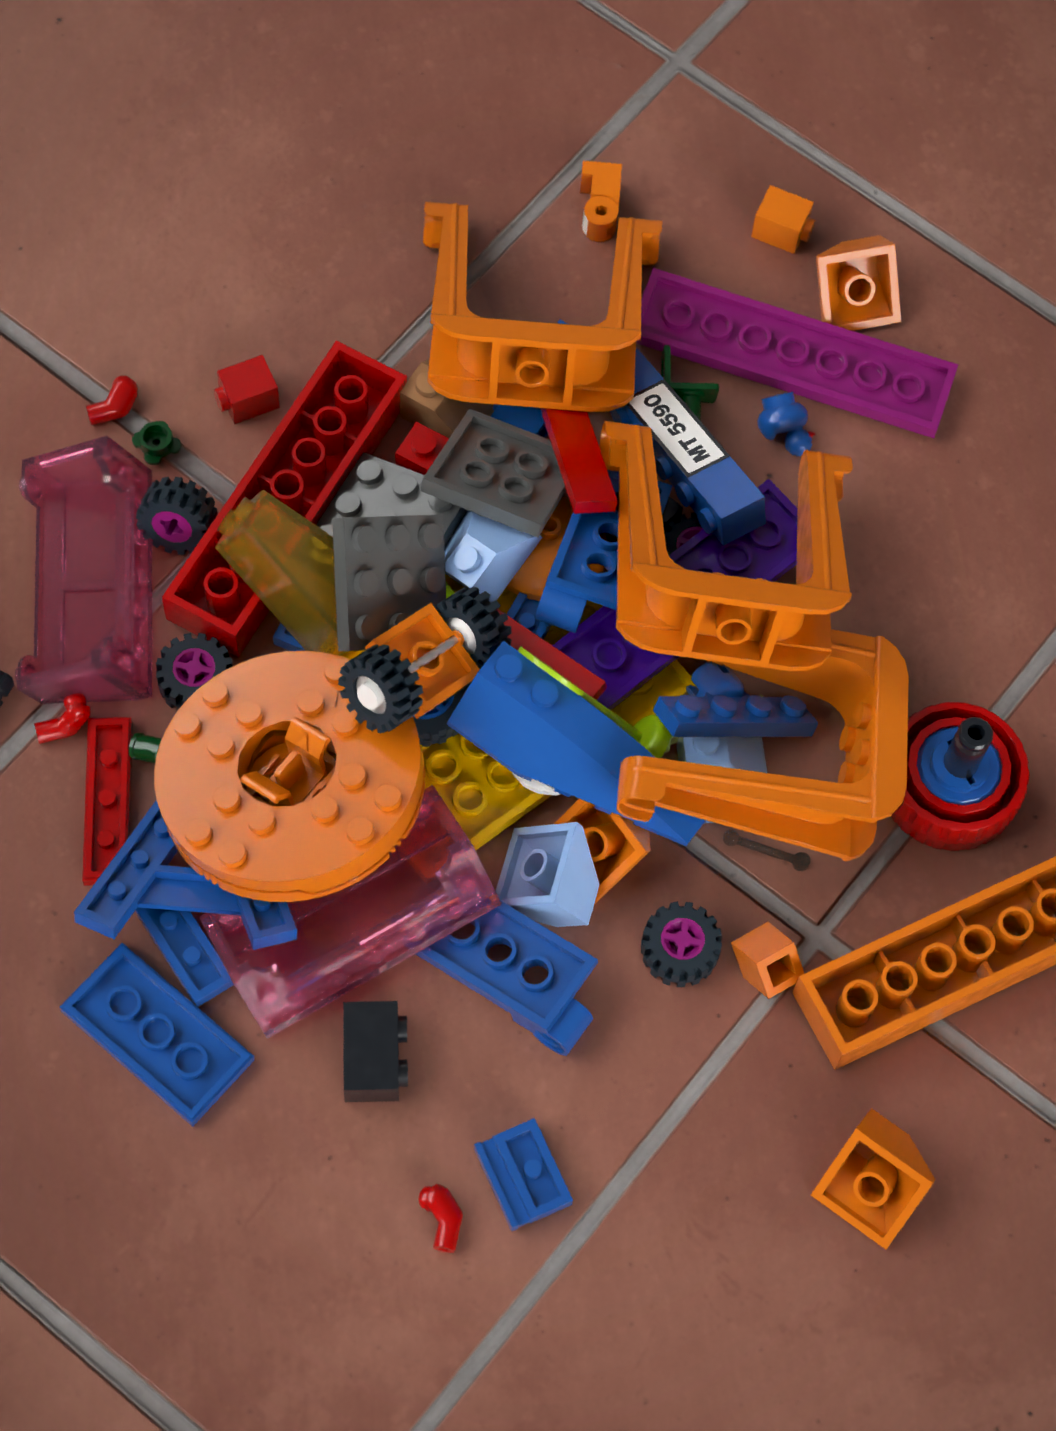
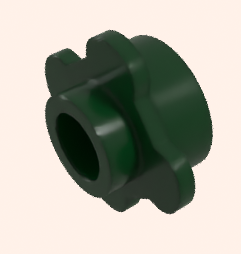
[132,421,181,466]

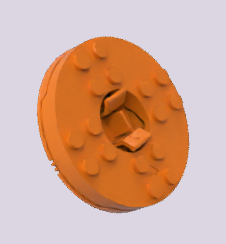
[154,651,426,902]

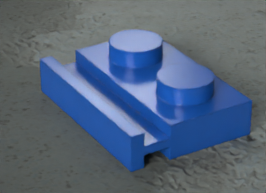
[474,1118,573,1232]

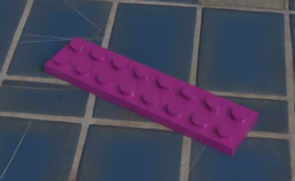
[636,268,958,439]

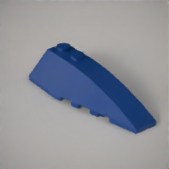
[447,641,706,846]

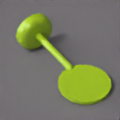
[518,647,672,758]

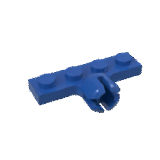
[653,662,818,737]

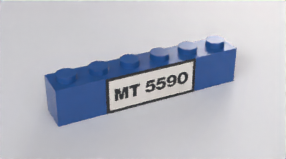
[610,347,766,546]

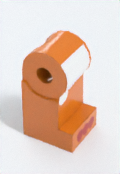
[580,161,622,242]

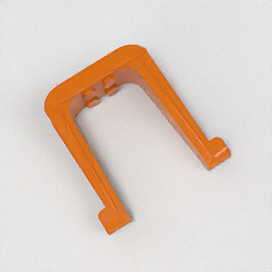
[423,202,662,412]
[599,421,853,671]
[616,629,909,862]

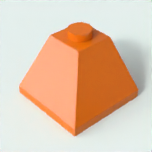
[816,235,901,331]
[554,798,651,904]
[811,1108,936,1250]

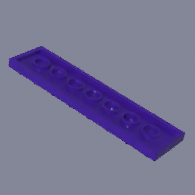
[552,479,798,710]

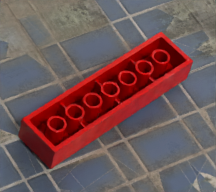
[162,341,407,657]

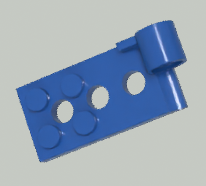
[535,470,672,633]
[401,871,598,1056]

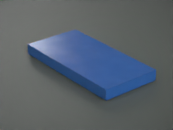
[59,943,255,1127]

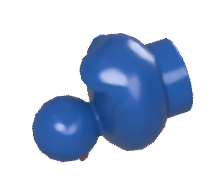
[757,391,816,456]

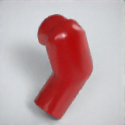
[86,375,138,425]
[34,693,91,744]
[418,1184,463,1253]

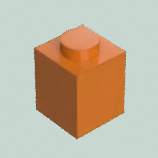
[751,185,816,254]
[731,922,805,999]

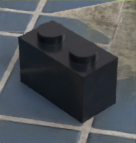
[343,1001,408,1102]

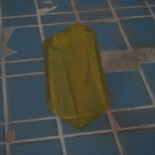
[215,490,347,656]

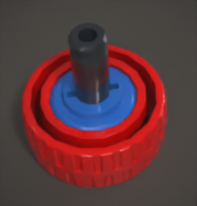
[891,702,1030,851]

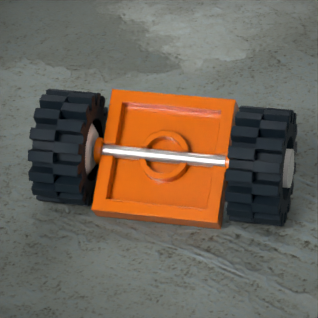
[338,587,512,733]

